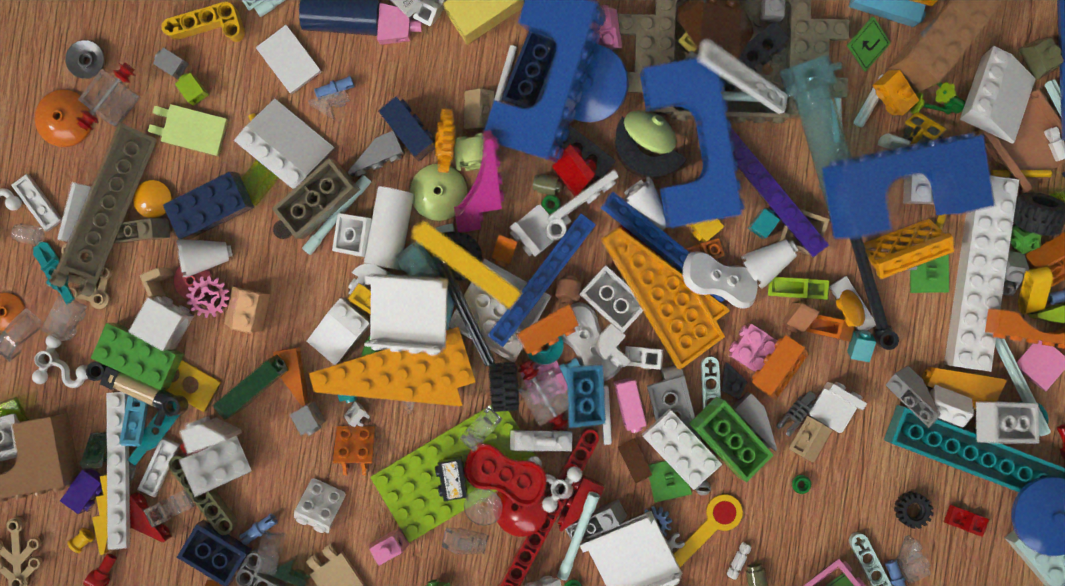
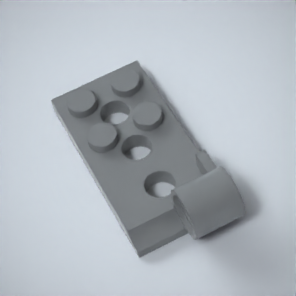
[647,365,701,441]

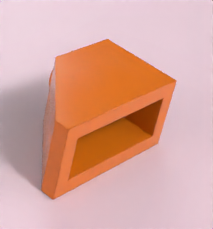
[492,235,518,267]
[806,315,854,342]

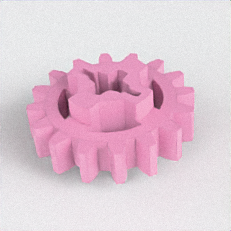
[186,275,230,318]

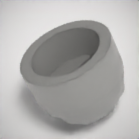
[695,480,711,496]

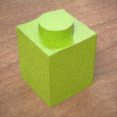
[175,73,209,106]

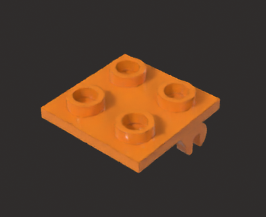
[333,426,375,475]

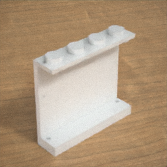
[365,273,447,355]
[580,511,683,586]

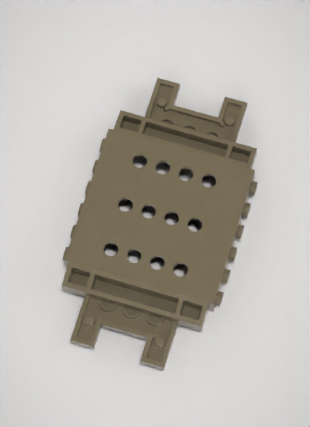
[617,0,849,124]

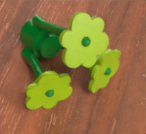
[911,82,965,115]

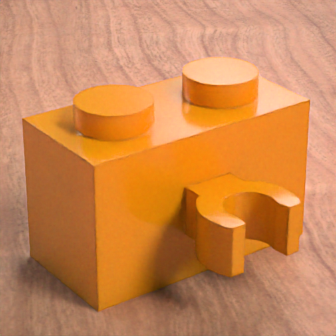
[872,70,920,115]

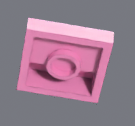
[598,5,623,50]
[728,323,777,372]

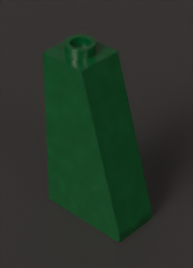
[212,355,289,421]

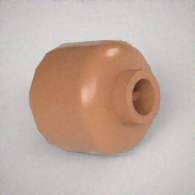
[555,275,582,305]

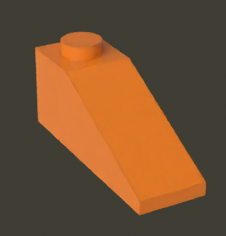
[271,347,309,406]

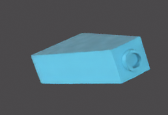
[848,0,926,27]

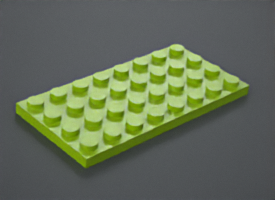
[370,405,536,543]

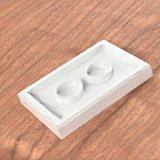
[256,25,322,95]

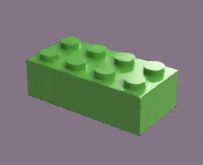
[91,323,184,390]
[689,397,774,483]

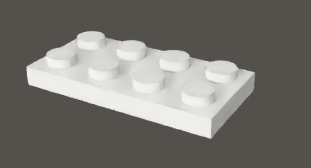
[642,409,722,490]

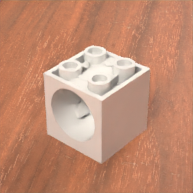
[128,296,194,351]

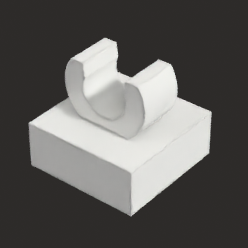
[344,401,370,427]

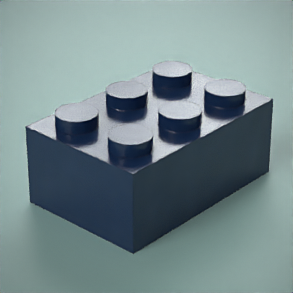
[378,96,435,161]
[176,519,252,586]

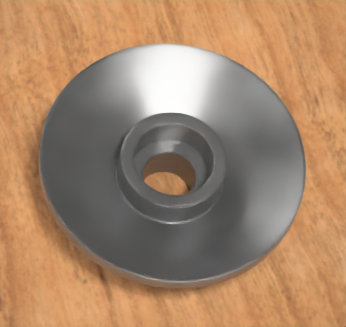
[65,40,105,79]

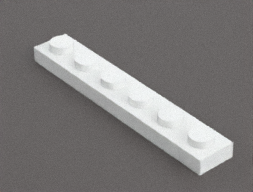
[699,40,788,114]

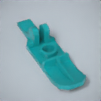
[33,242,75,305]
[128,402,181,466]

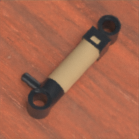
[86,362,188,426]

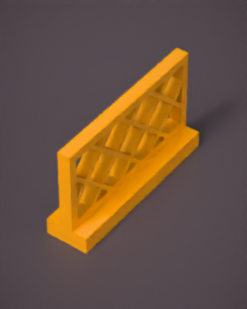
[864,218,954,279]

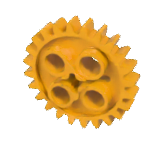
[435,108,455,173]

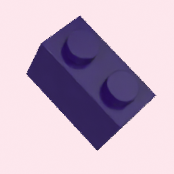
[60,467,103,514]

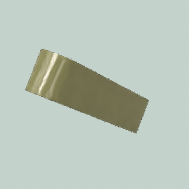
[168,453,238,535]

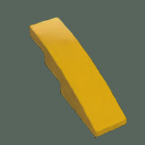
[92,473,111,555]

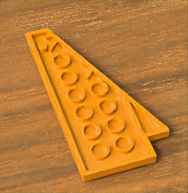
[601,228,730,370]
[309,327,476,406]

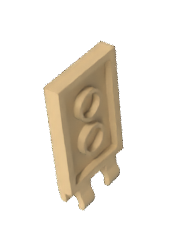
[306,543,366,586]

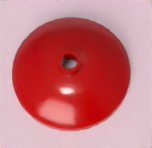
[494,491,548,537]

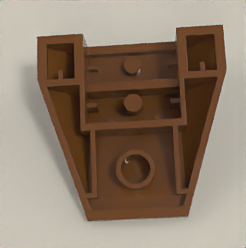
[677,0,754,60]

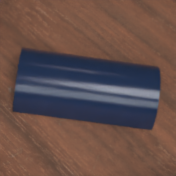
[299,0,381,36]
[501,31,557,109]

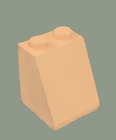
[224,286,270,333]

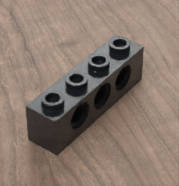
[719,21,790,91]
[562,124,616,181]

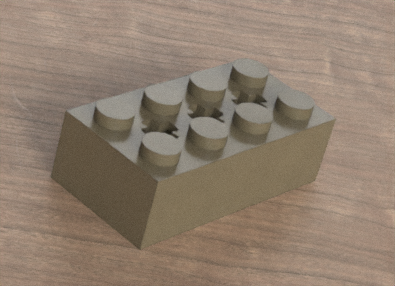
[272,158,361,239]

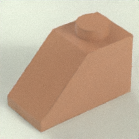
[783,303,819,334]

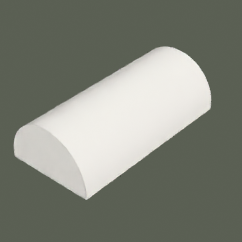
[364,186,414,270]

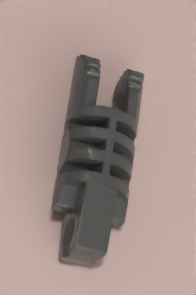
[776,391,816,437]

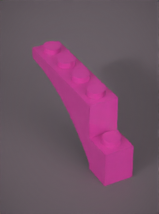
[454,130,504,232]

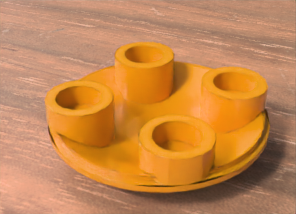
[133,180,173,218]
[836,290,865,327]

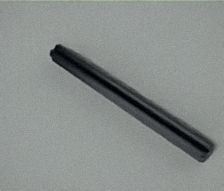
[436,261,495,366]

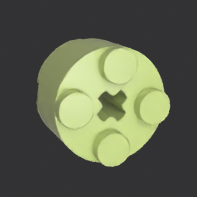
[454,133,484,171]

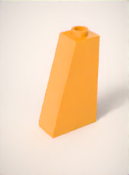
[921,367,1007,410]

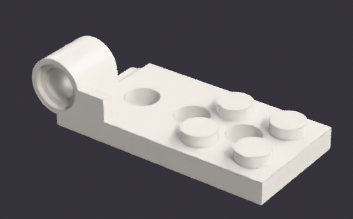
[545,170,619,241]

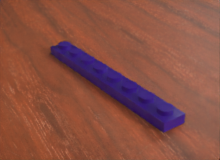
[728,128,829,258]

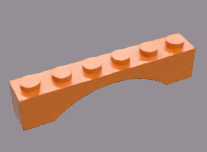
[985,309,1065,349]

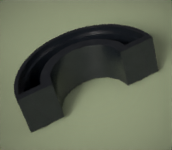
[614,117,686,179]

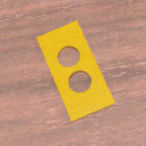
[164,360,221,412]

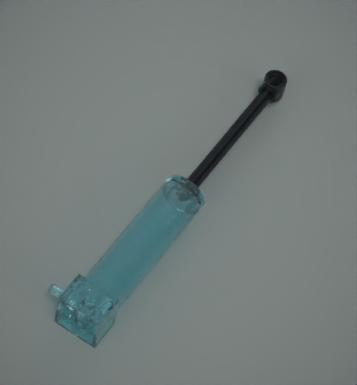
[779,55,899,350]

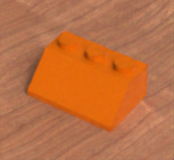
[1025,232,1065,287]
[516,304,579,355]
[752,335,809,401]

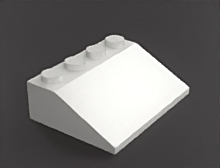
[960,46,1036,144]
[234,99,335,189]

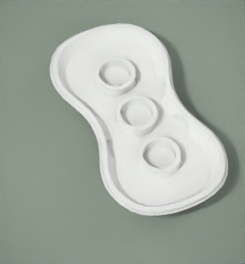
[683,251,758,308]
[561,302,623,381]

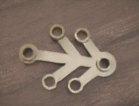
[61,243,112,309]
[0,516,43,586]

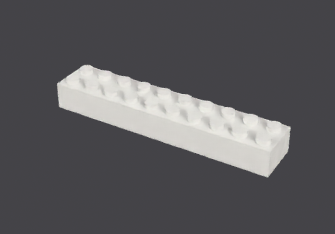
[944,175,1019,372]

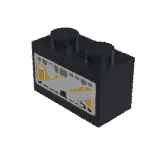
[435,456,468,501]

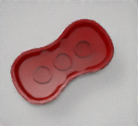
[464,444,547,507]

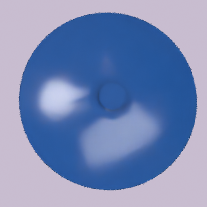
[574,44,629,122]
[1011,476,1065,556]

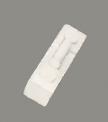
[510,431,572,451]

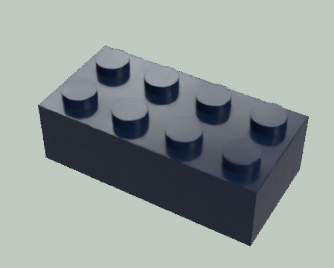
[163,171,255,240]

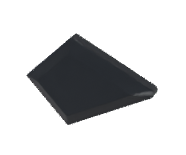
[721,362,747,399]

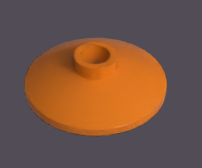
[0,293,25,331]

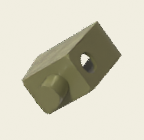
[1018,37,1064,81]

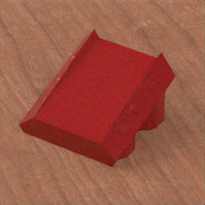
[552,143,597,197]

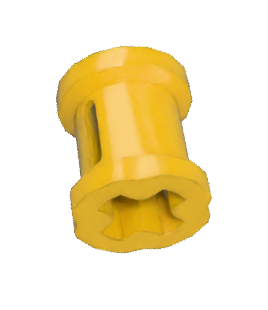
[67,527,95,553]

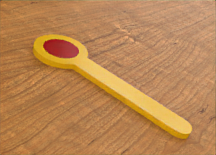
[673,494,743,567]

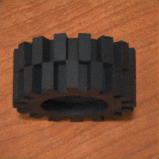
[894,491,933,529]

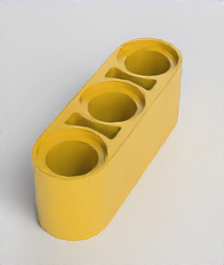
[1018,267,1053,315]

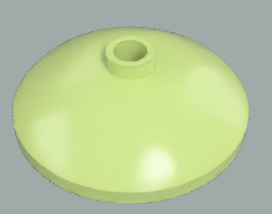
[624,110,677,153]
[410,164,467,221]

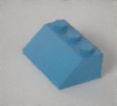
[567,365,606,428]

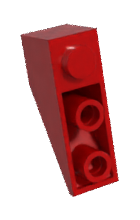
[557,475,605,532]
[130,492,172,543]

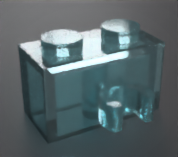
[395,242,440,278]

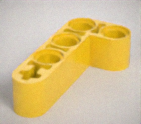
[161,2,245,42]

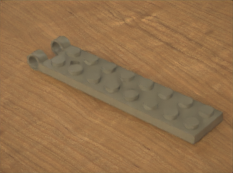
[50,123,157,297]

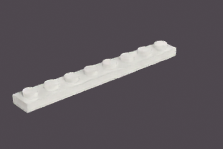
[106,392,130,550]

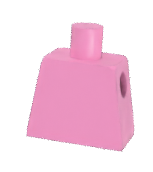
[377,3,422,44]
[369,527,410,565]

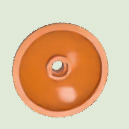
[35,90,93,147]

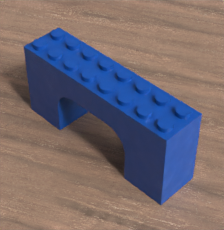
[482,0,606,163]
[639,58,744,228]
[822,133,995,238]

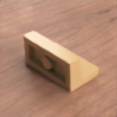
[464,88,494,130]
[140,268,174,297]
[789,416,832,463]

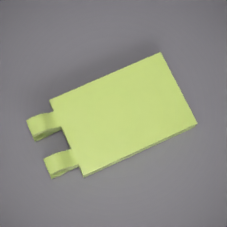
[148,104,228,157]

